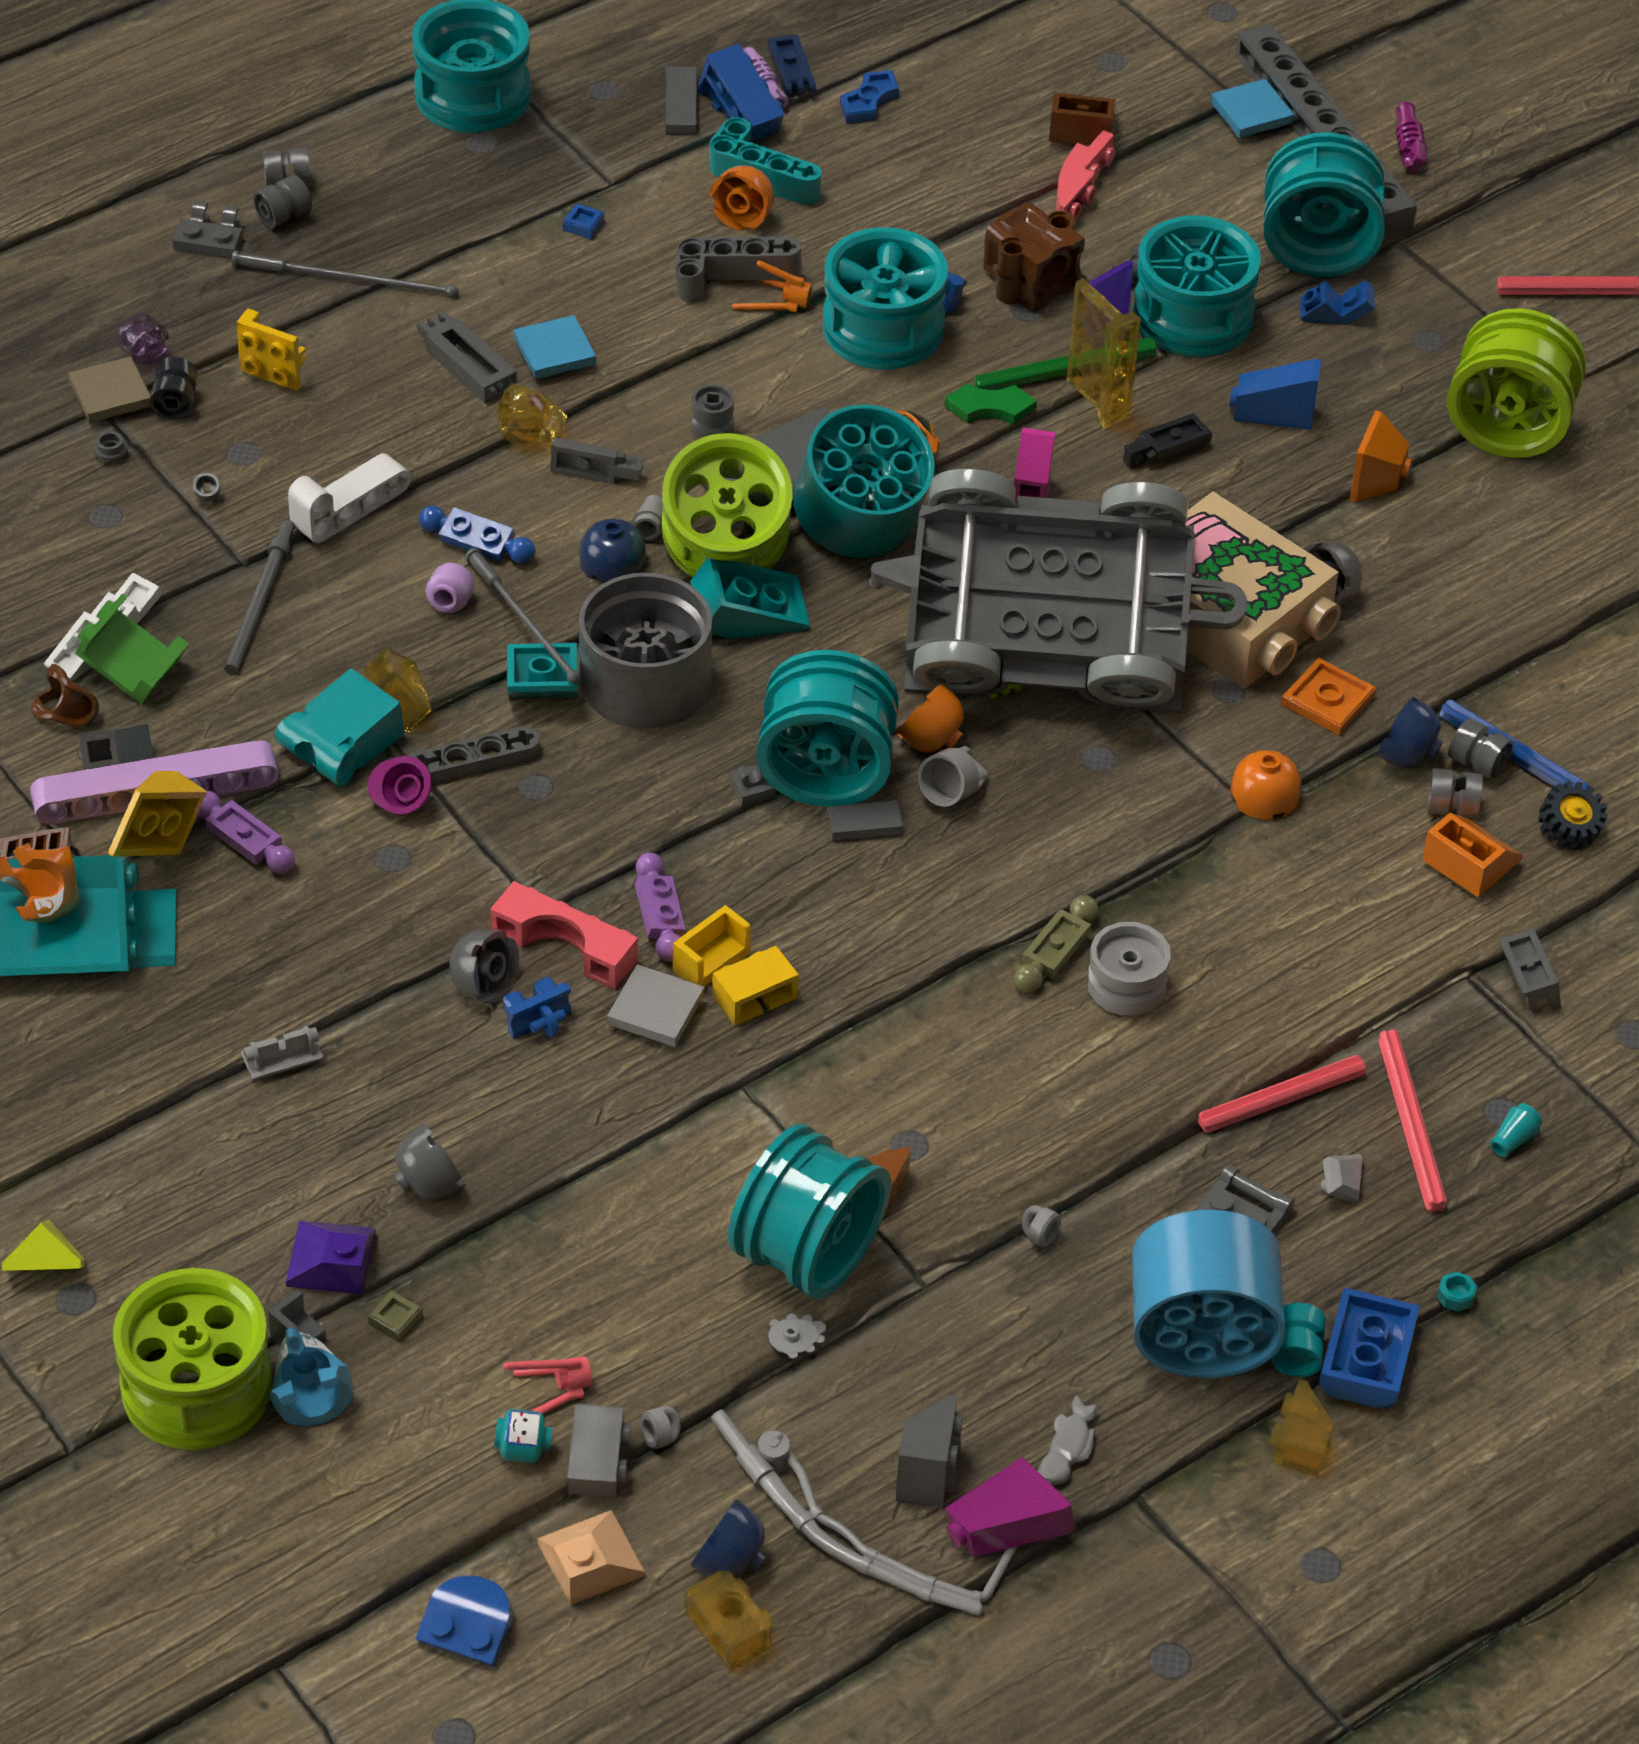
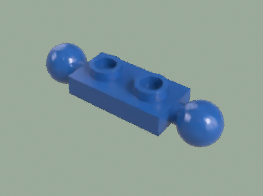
[419,505,536,564]

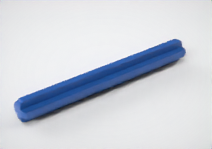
[1440,700,1589,790]

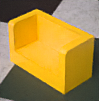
[673,905,751,987]

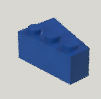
[697,43,785,143]

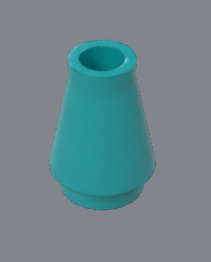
[1489,1103,1543,1158]

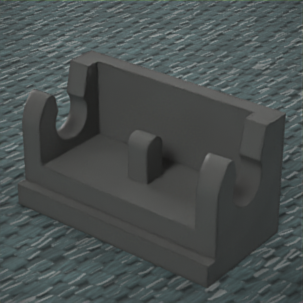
[1499,928,1561,1012]

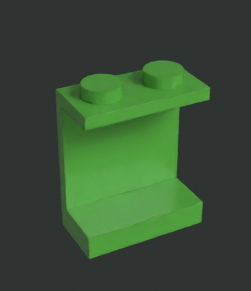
[75,593,189,704]

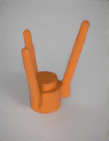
[732,261,812,312]

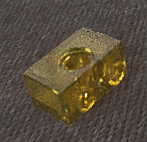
[685,1570,774,1671]

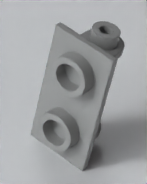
[241,1026,324,1081]

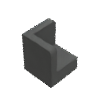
[268,1290,326,1347]

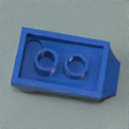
[1319,1288,1420,1408]

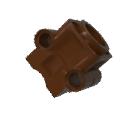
[983,202,1085,313]

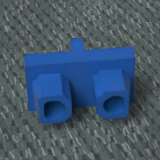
[503,977,571,1039]

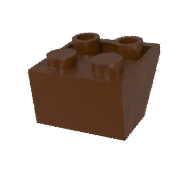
[1049,93,1116,145]

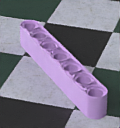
[30,740,279,824]

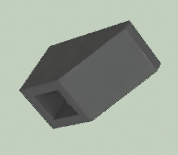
[78,724,153,770]

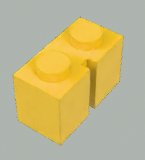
[712,946,799,1026]

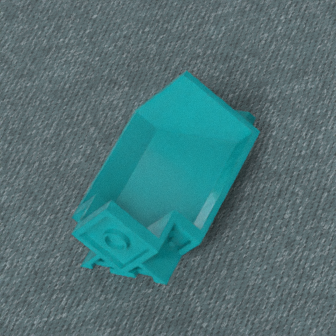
[0,855,177,976]

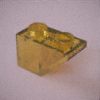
[363,647,432,732]
[1269,1379,1334,1477]

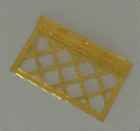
[1067,278,1141,429]

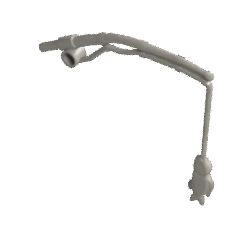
[711,1395,1098,1615]

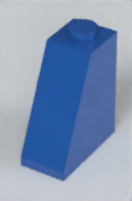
[1229,359,1321,430]

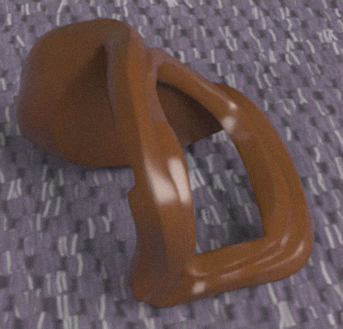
[31,664,100,727]

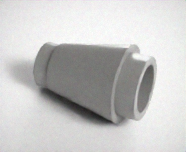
[632,495,663,540]

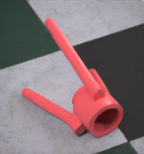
[503,1356,592,1414]

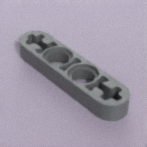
[411,726,540,784]

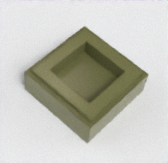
[368,1290,423,1342]

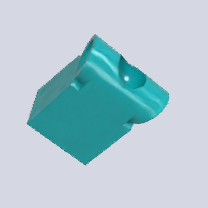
[274,668,404,787]

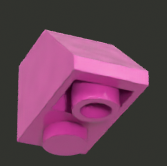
[1014,428,1055,502]

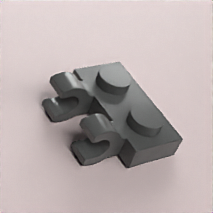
[172,200,243,259]

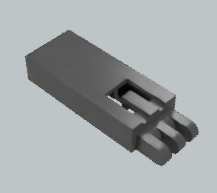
[416,311,517,403]

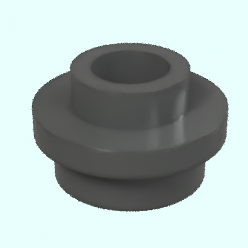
[94,431,127,462]

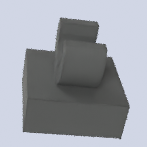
[730,764,775,807]

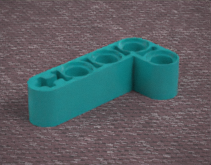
[709,117,822,205]

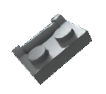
[1195,1164,1295,1234]

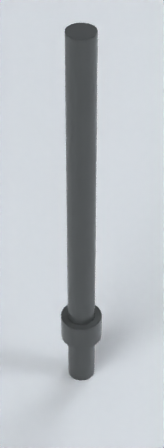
[224,520,295,674]

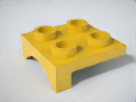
[236,309,307,391]

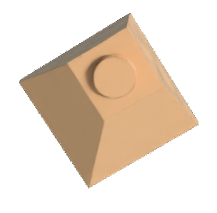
[537,1510,645,1606]

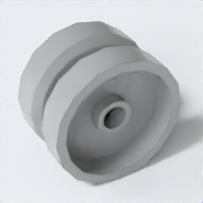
[1087,922,1171,1015]

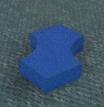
[840,70,899,124]

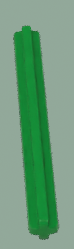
[974,337,1157,390]

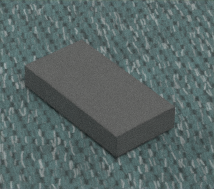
[827,800,903,841]

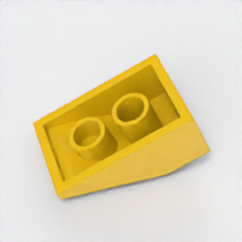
[108,771,207,857]

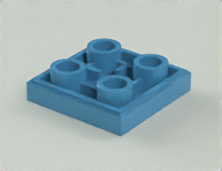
[1211,79,1294,138]
[513,315,596,379]

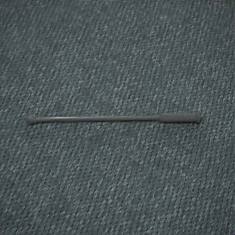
[232,251,459,298]
[465,548,581,684]

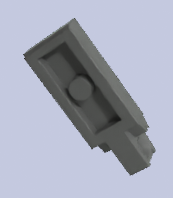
[550,437,644,484]

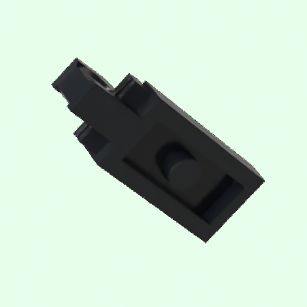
[1123,413,1213,468]

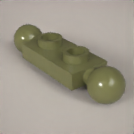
[1014,895,1099,993]

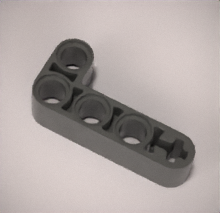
[675,237,803,301]

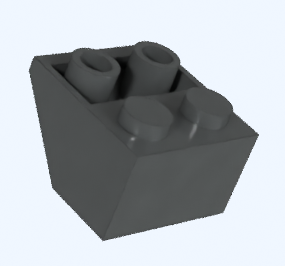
[895,1395,964,1507]

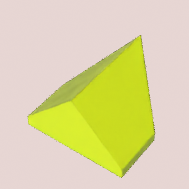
[2,1220,85,1271]

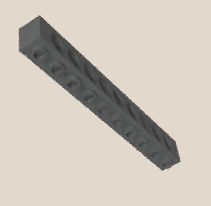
[1236,24,1417,237]

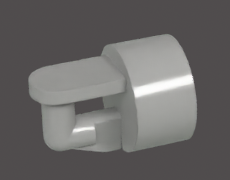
[918,745,988,806]

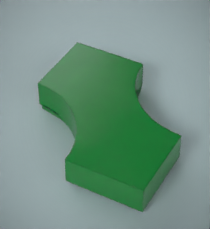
[944,383,1037,425]

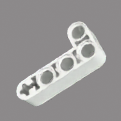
[288,453,411,543]

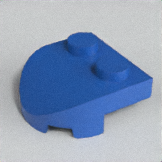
[415,1576,514,1667]

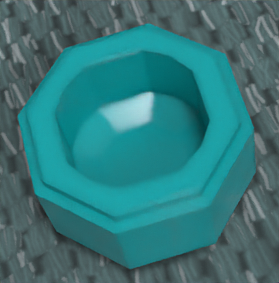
[1437,1271,1477,1312]

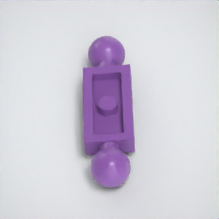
[197,791,295,874]
[634,853,686,962]

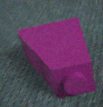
[945,1457,1076,1557]

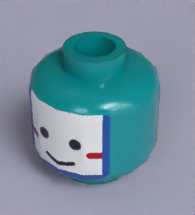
[494,1409,553,1463]

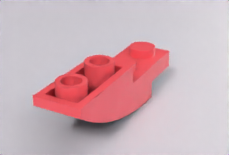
[1056,130,1116,221]

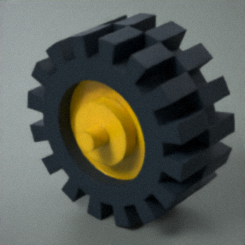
[1538,781,1608,850]

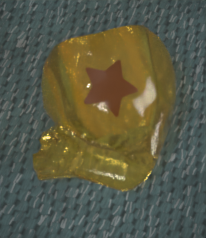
[497,383,567,449]

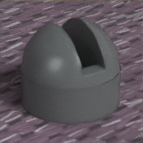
[193,472,220,502]

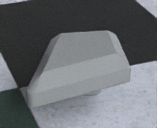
[1321,1154,1363,1203]

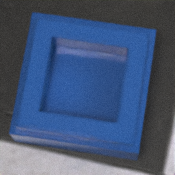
[562,203,605,239]

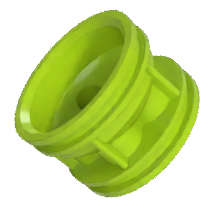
[662,433,793,577]
[113,1268,273,1450]

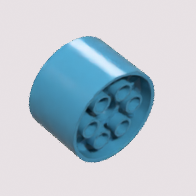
[1132,1210,1285,1378]

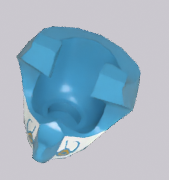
[268,1328,353,1426]

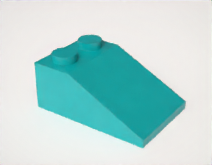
[690,558,810,639]

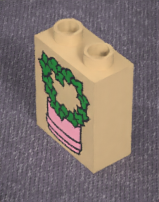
[1186,491,1341,689]

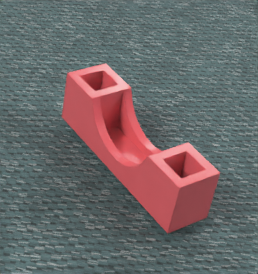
[490,881,638,990]

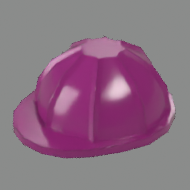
[368,756,432,815]

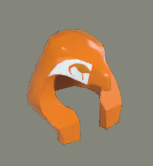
[0,843,80,923]

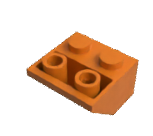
[1422,813,1523,898]

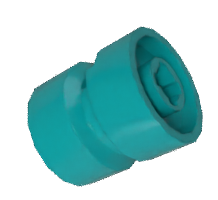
[1271,1302,1326,1377]

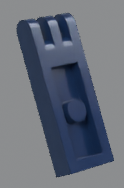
[768,35,816,96]

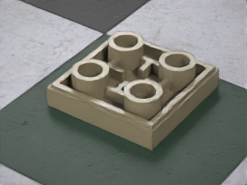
[68,356,151,423]

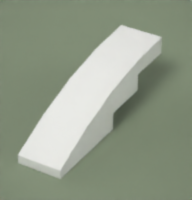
[44,572,163,682]

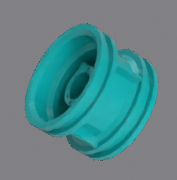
[412,0,531,133]
[1263,132,1385,277]
[1133,215,1261,357]

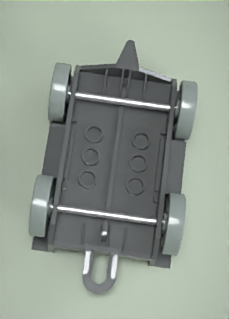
[869,469,1247,713]

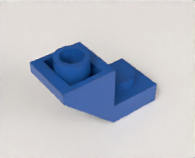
[1300,280,1375,324]

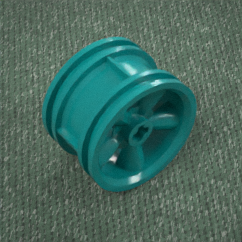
[822,227,948,370]

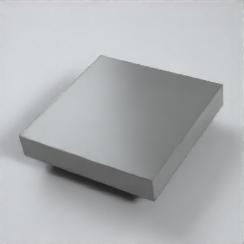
[607,964,704,1047]

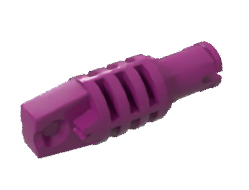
[1395,101,1427,173]

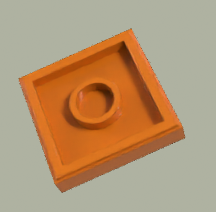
[1281,657,1377,735]

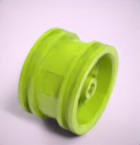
[1447,308,1586,458]

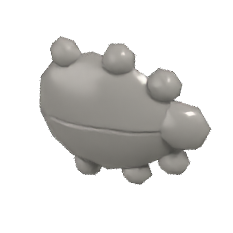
[768,1314,826,1359]

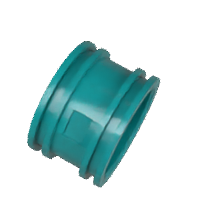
[756,650,899,807]
[728,1124,891,1299]

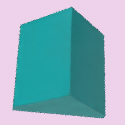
[507,643,578,698]

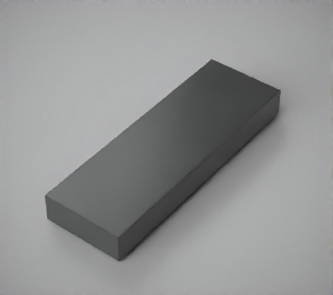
[666,66,696,134]

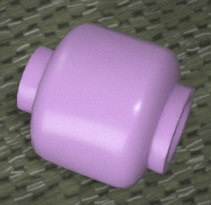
[426,563,475,613]

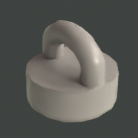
[1022,1205,1061,1248]
[640,1406,680,1449]

